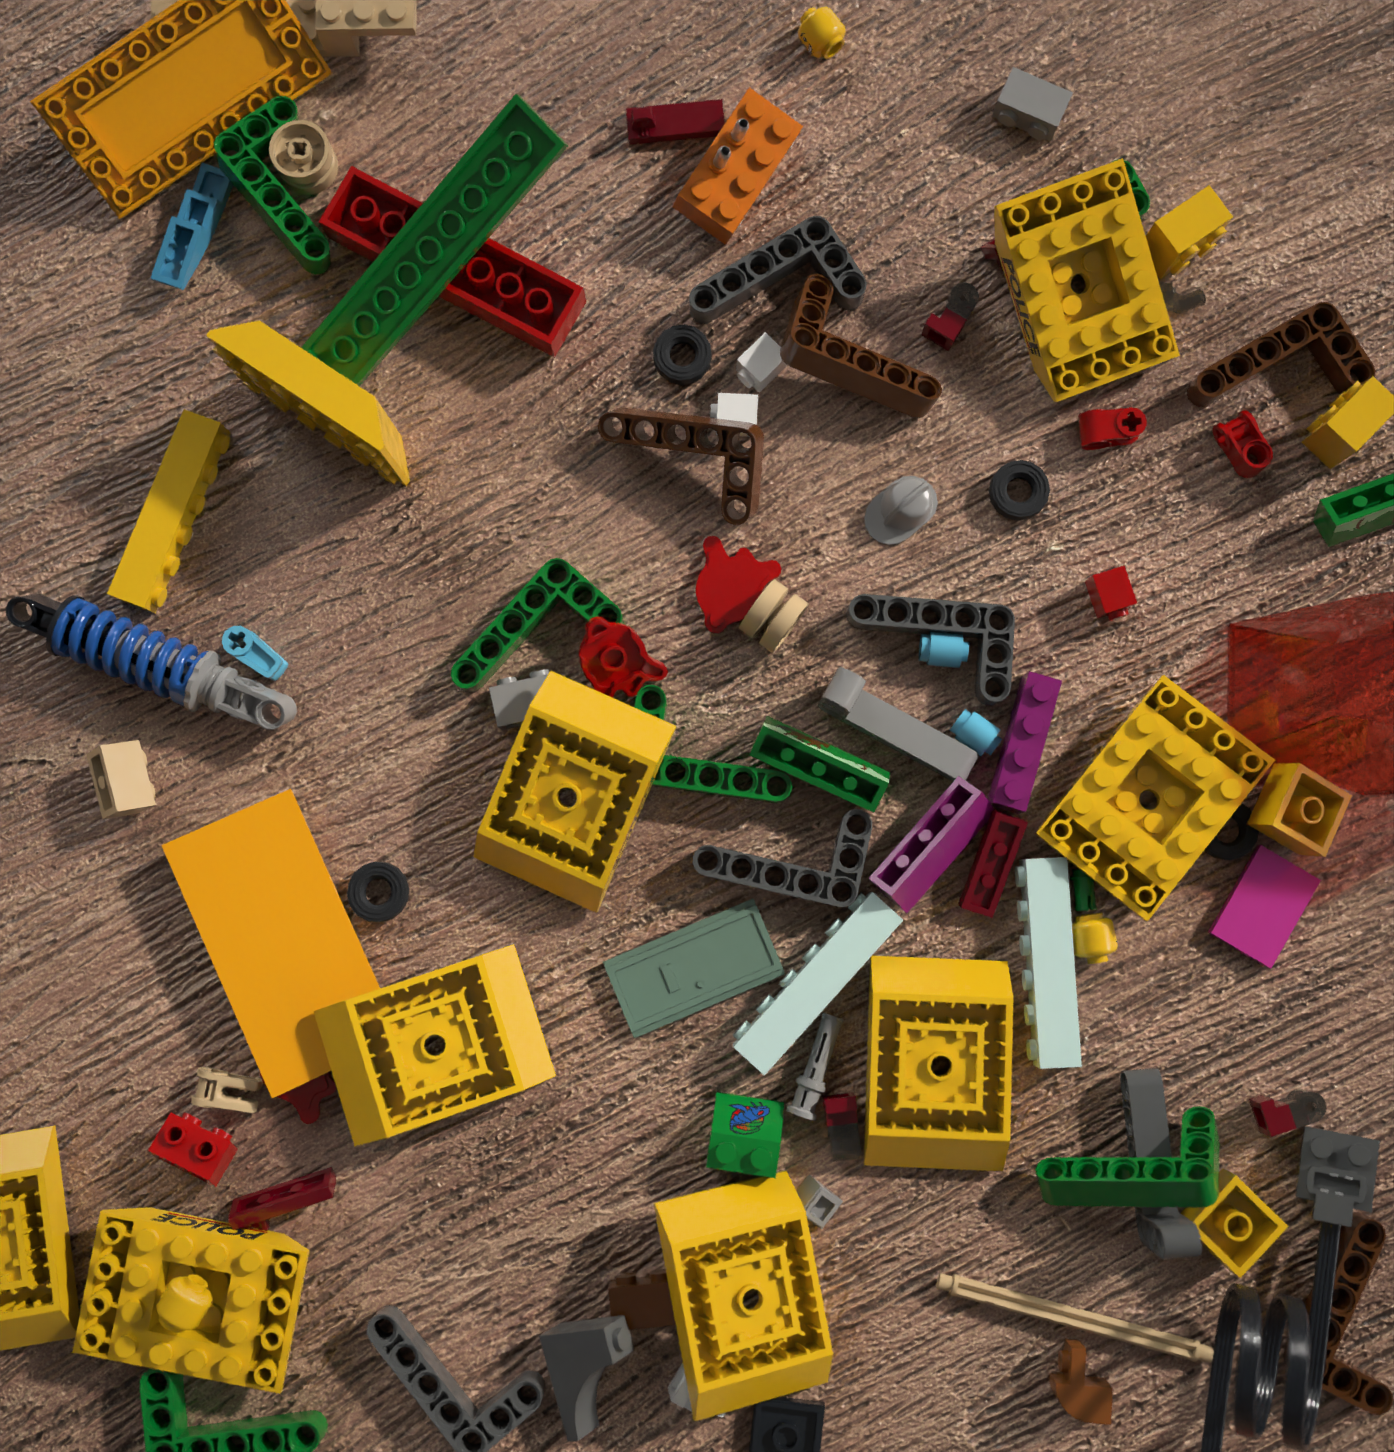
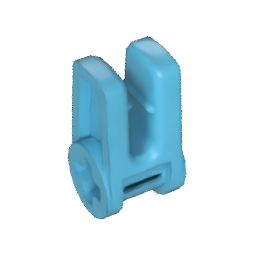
[222,626,288,681]

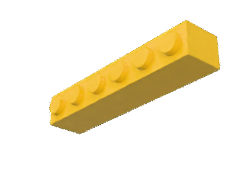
[107,409,230,614]

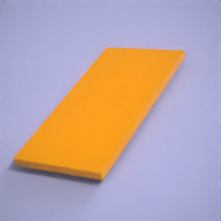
[30,0,332,219]
[161,788,380,1099]

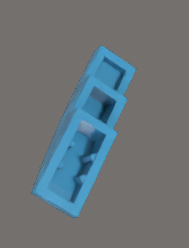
[150,163,233,290]

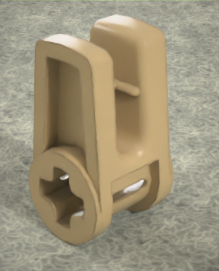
[191,1067,263,1113]

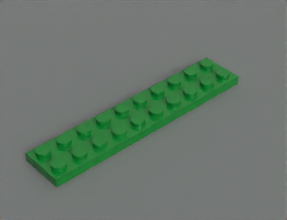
[301,94,568,387]

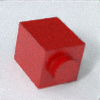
[1085,565,1138,621]

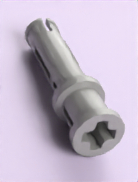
[786,1013,844,1121]

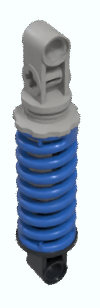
[6,593,297,730]

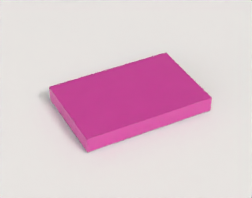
[1208,845,1321,969]

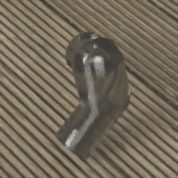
[1160,283,1206,314]

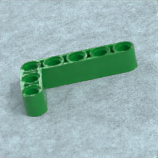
[214,96,331,275]
[451,558,624,693]
[635,685,792,803]
[1035,1106,1219,1208]
[139,1368,328,1452]

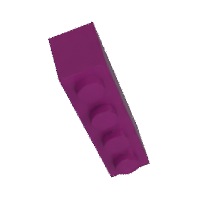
[987,671,1062,814]
[868,776,995,913]

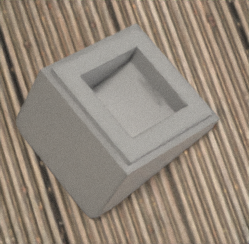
[797,1175,843,1229]

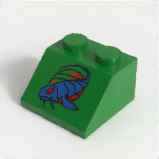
[706,1091,784,1178]

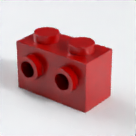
[148,1112,238,1187]

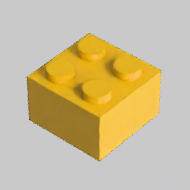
[1146,185,1233,279]
[1302,376,1394,469]
[1247,763,1352,857]
[1181,1168,1289,1278]

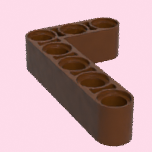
[780,274,942,418]
[1187,302,1376,407]
[598,407,764,525]
[1283,1212,1393,1415]

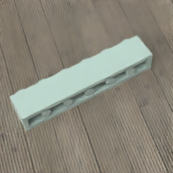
[1015,857,1082,1069]
[733,892,903,1075]

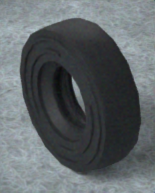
[653,324,712,385]
[989,460,1050,521]
[1204,803,1259,860]
[347,862,409,923]

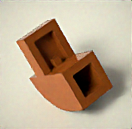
[1049,1338,1113,1425]

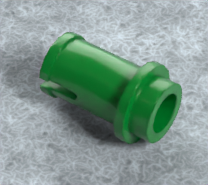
[1069,868,1097,911]

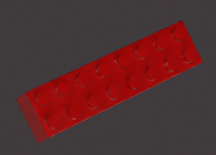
[319,166,586,358]

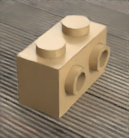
[86,740,156,819]

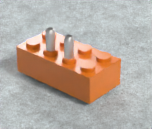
[672,87,804,245]

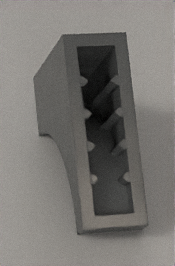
[539,1315,634,1442]

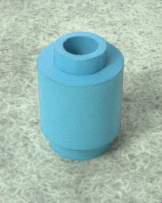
[918,632,969,668]
[949,709,1002,757]

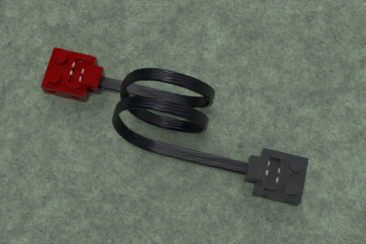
[1200,1126,1380,1452]

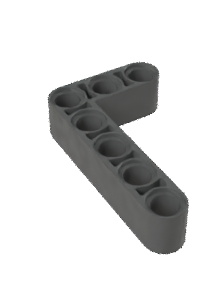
[689,216,866,324]
[846,594,1015,706]
[693,809,872,907]
[1120,1068,1202,1260]
[367,1305,546,1452]

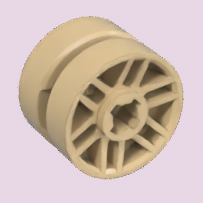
[269,120,338,195]
[739,579,809,654]

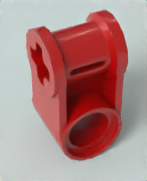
[1078,407,1147,450]
[1212,410,1273,478]

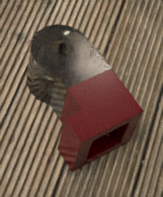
[921,282,979,351]
[1249,1089,1327,1137]
[822,1092,861,1162]

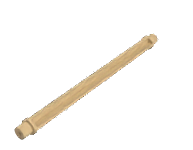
[936,1273,1214,1363]

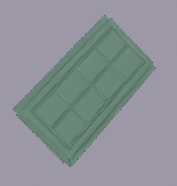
[603,898,785,1038]

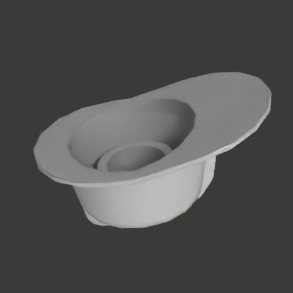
[864,476,938,545]

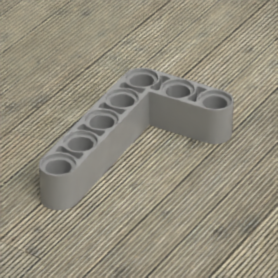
[817,667,979,782]

